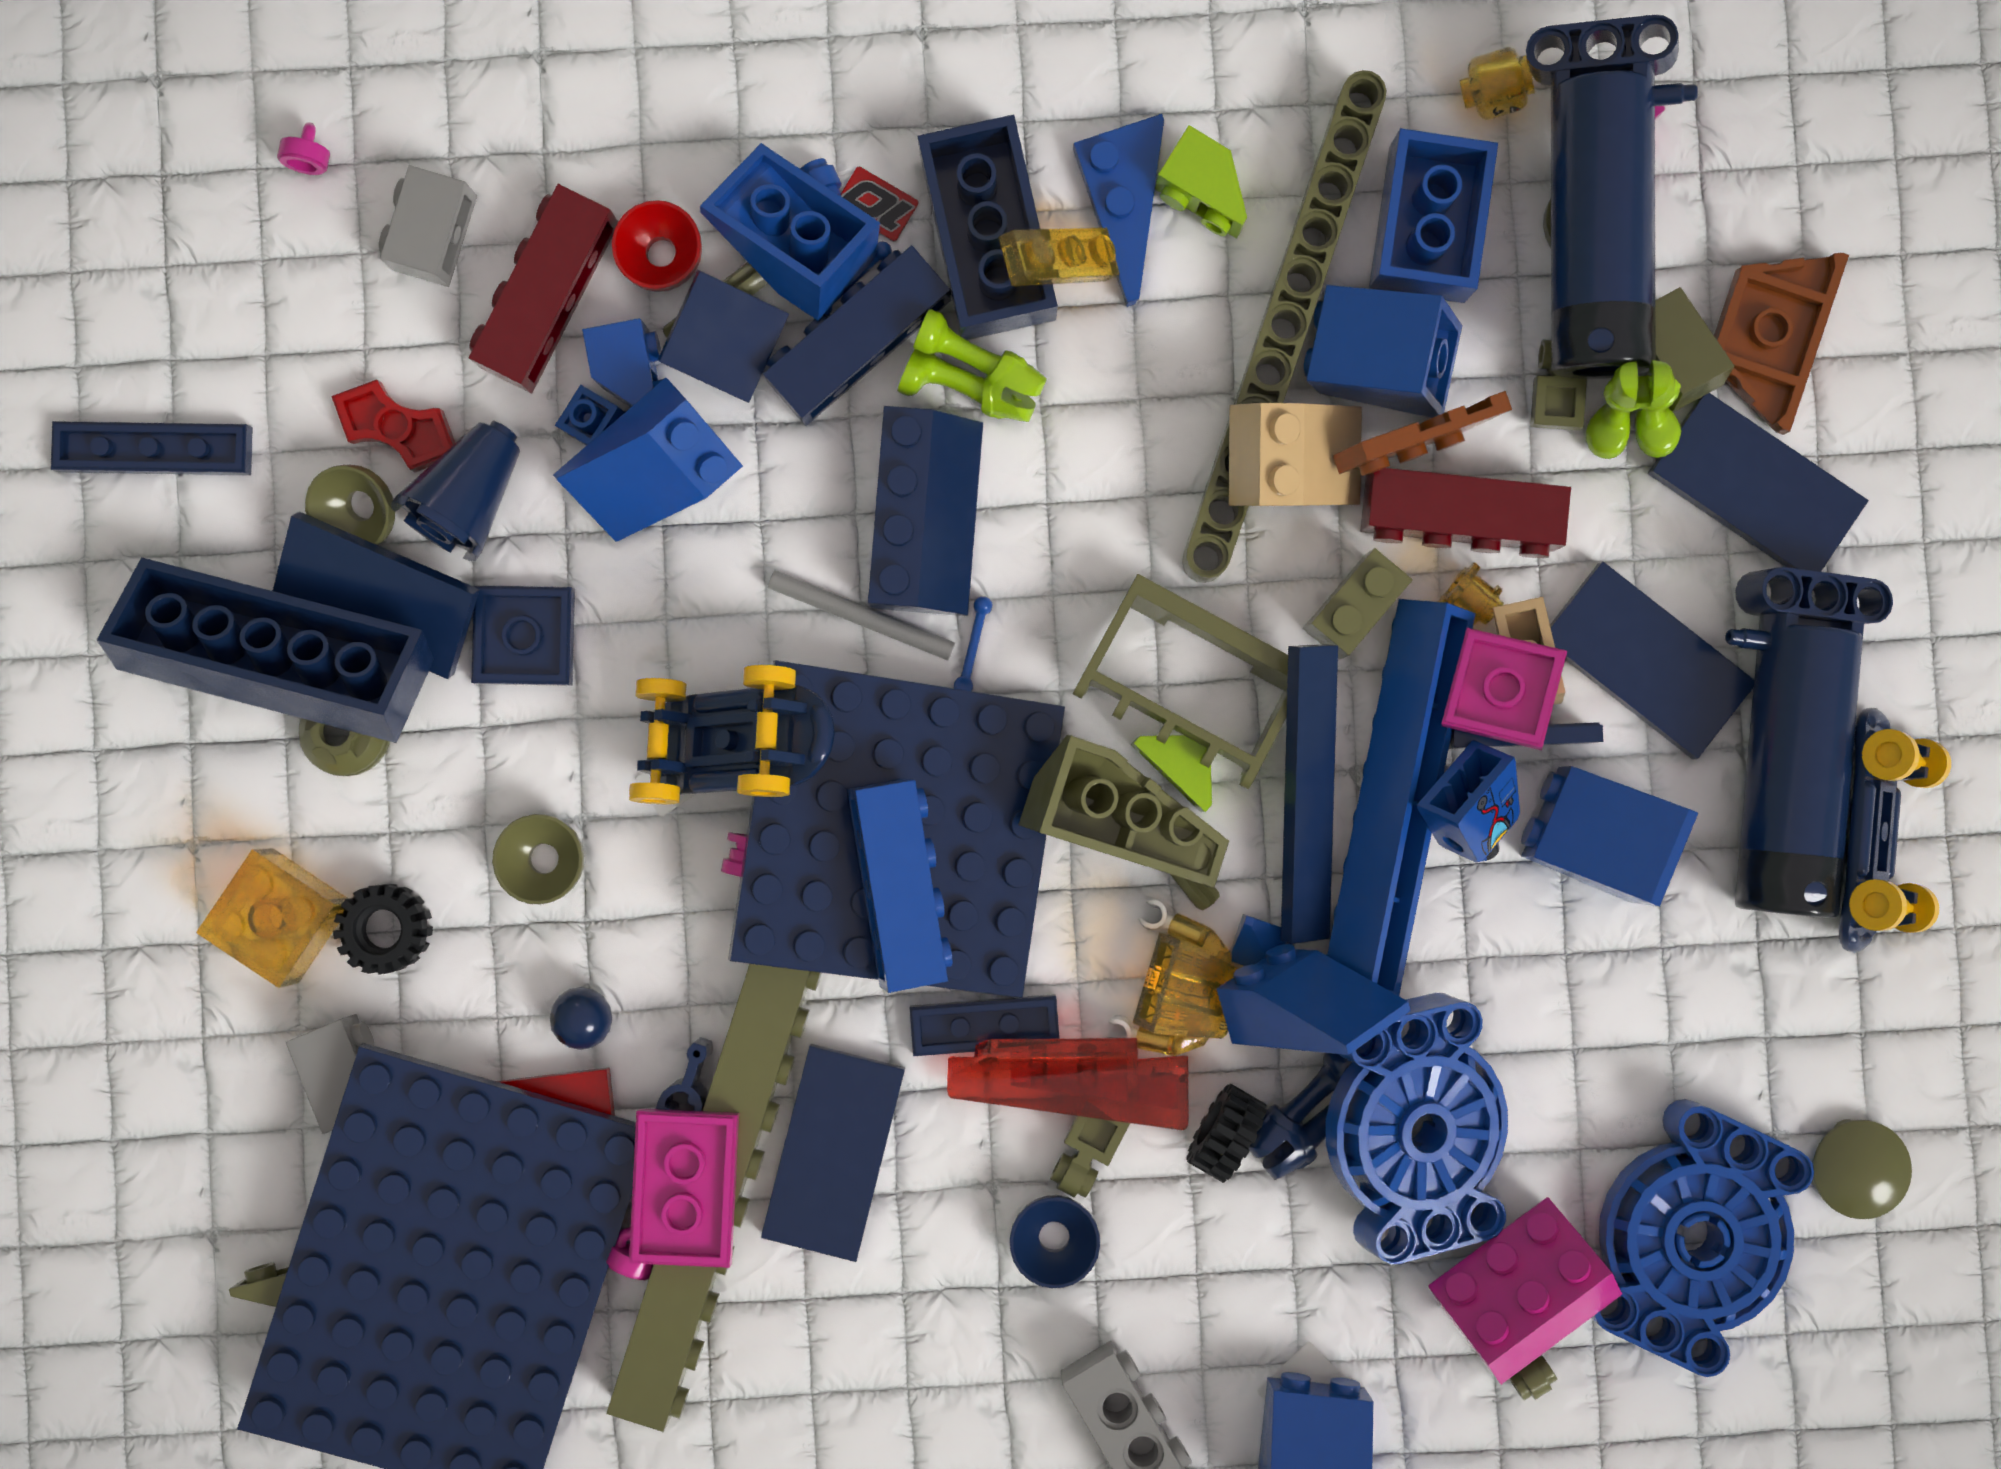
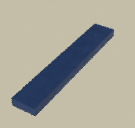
[1281,644,1338,944]

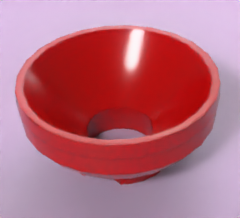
[612,200,702,292]

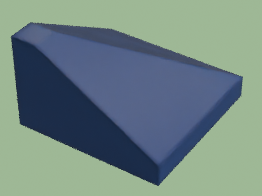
[1227,914,1286,966]

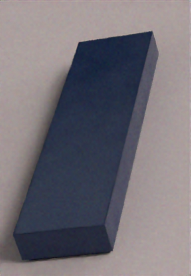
[51,421,253,475]

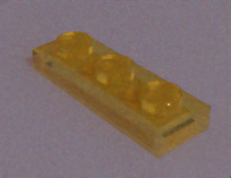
[998,228,1120,286]

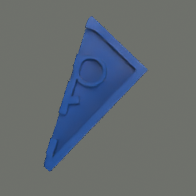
[1073,114,1164,307]

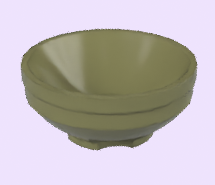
[305,464,395,545]
[298,718,390,776]
[492,814,585,905]

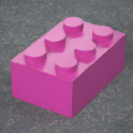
[1428,1197,1622,1385]

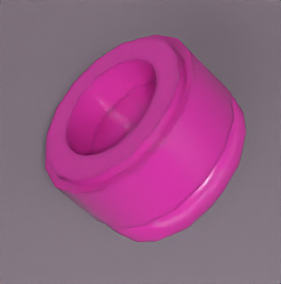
[277,122,330,175]
[606,1227,654,1280]

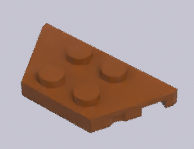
[1714,253,1849,435]

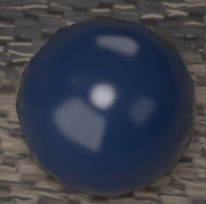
[550,987,612,1050]

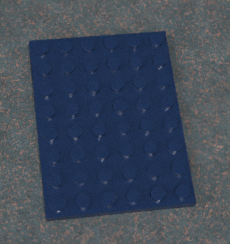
[237,1043,636,1469]

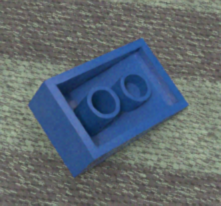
[700,143,880,321]
[553,377,743,542]
[1216,944,1411,1055]

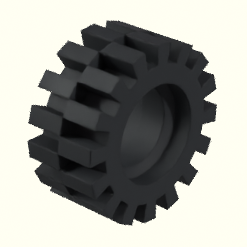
[333,884,433,975]
[1186,1083,1267,1183]

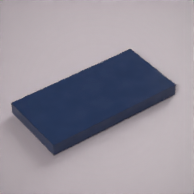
[1647,393,1869,572]
[272,511,480,679]
[1550,561,1754,759]
[761,1044,905,1262]

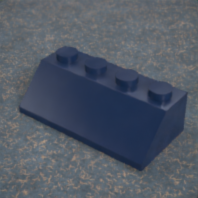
[868,406,983,616]

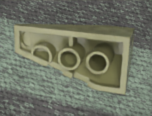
[1019,735,1229,888]

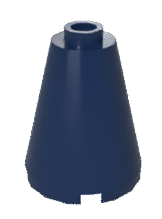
[391,421,520,561]

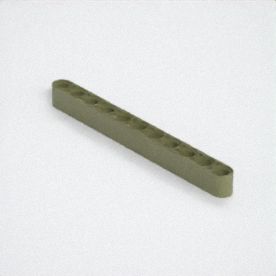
[1182,70,1387,583]

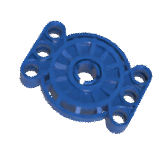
[1326,993,1508,1265]
[1591,1099,1814,1377]

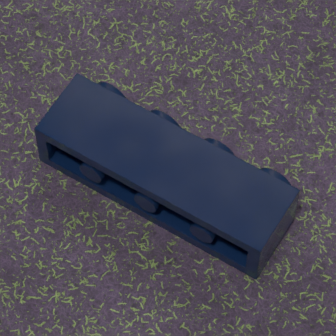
[763,245,951,426]

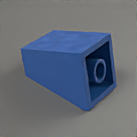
[1304,285,1463,418]
[1521,766,1698,907]
[1258,1372,1374,1469]

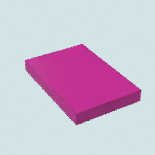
[629,1109,739,1268]

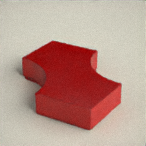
[331,380,455,473]

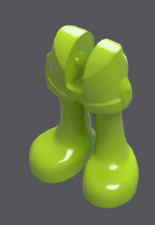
[897,309,1047,422]
[1586,360,1681,459]

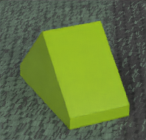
[1131,735,1212,812]

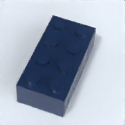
[917,114,1058,340]

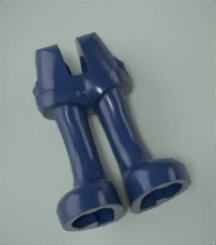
[1249,1053,1352,1180]

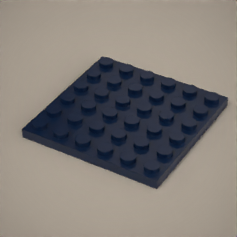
[728,660,1065,998]

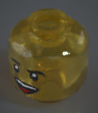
[1459,47,1535,120]

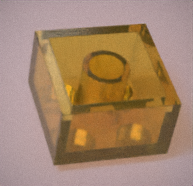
[196,848,349,988]

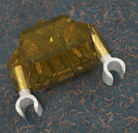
[1105,899,1239,1056]

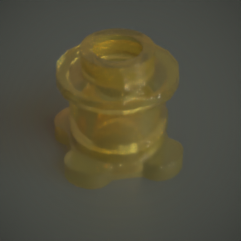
[1438,562,1504,625]

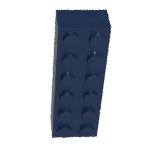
[97,557,434,743]

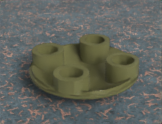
[1811,1119,1912,1219]

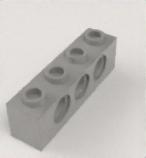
[1061,1341,1192,1469]

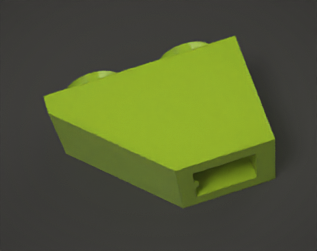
[1155,125,1247,239]

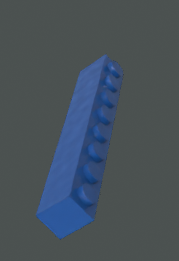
[1326,599,1476,996]

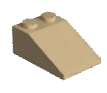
[1229,403,1362,506]

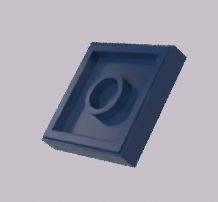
[471,586,575,686]

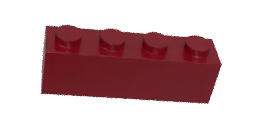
[468,184,618,394]
[1360,468,1571,558]

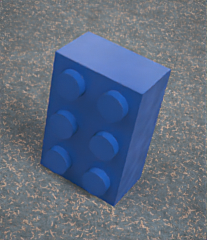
[1369,128,1498,303]

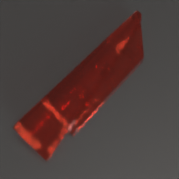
[947,1038,1189,1130]

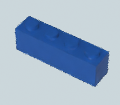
[847,779,953,993]

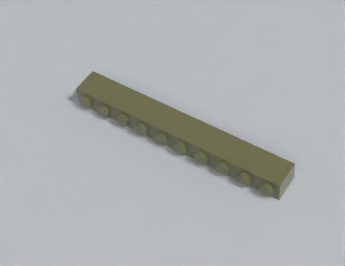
[606,964,822,1432]

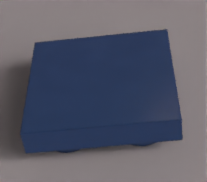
[658,270,789,403]

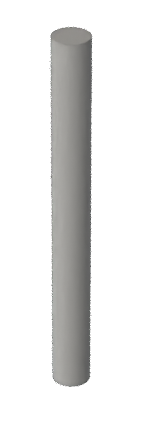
[768,570,955,660]

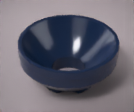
[1010,1195,1100,1288]

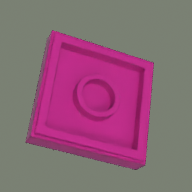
[1442,628,1567,750]

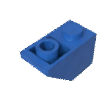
[582,318,663,407]

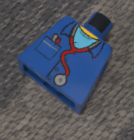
[1417,740,1520,863]

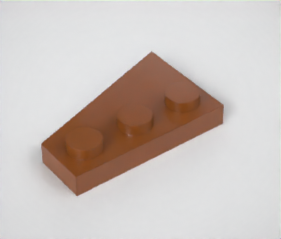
[1333,391,1512,476]

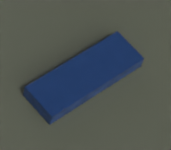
[1449,722,1604,749]
[909,994,1060,1056]

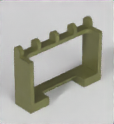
[1072,574,1288,789]

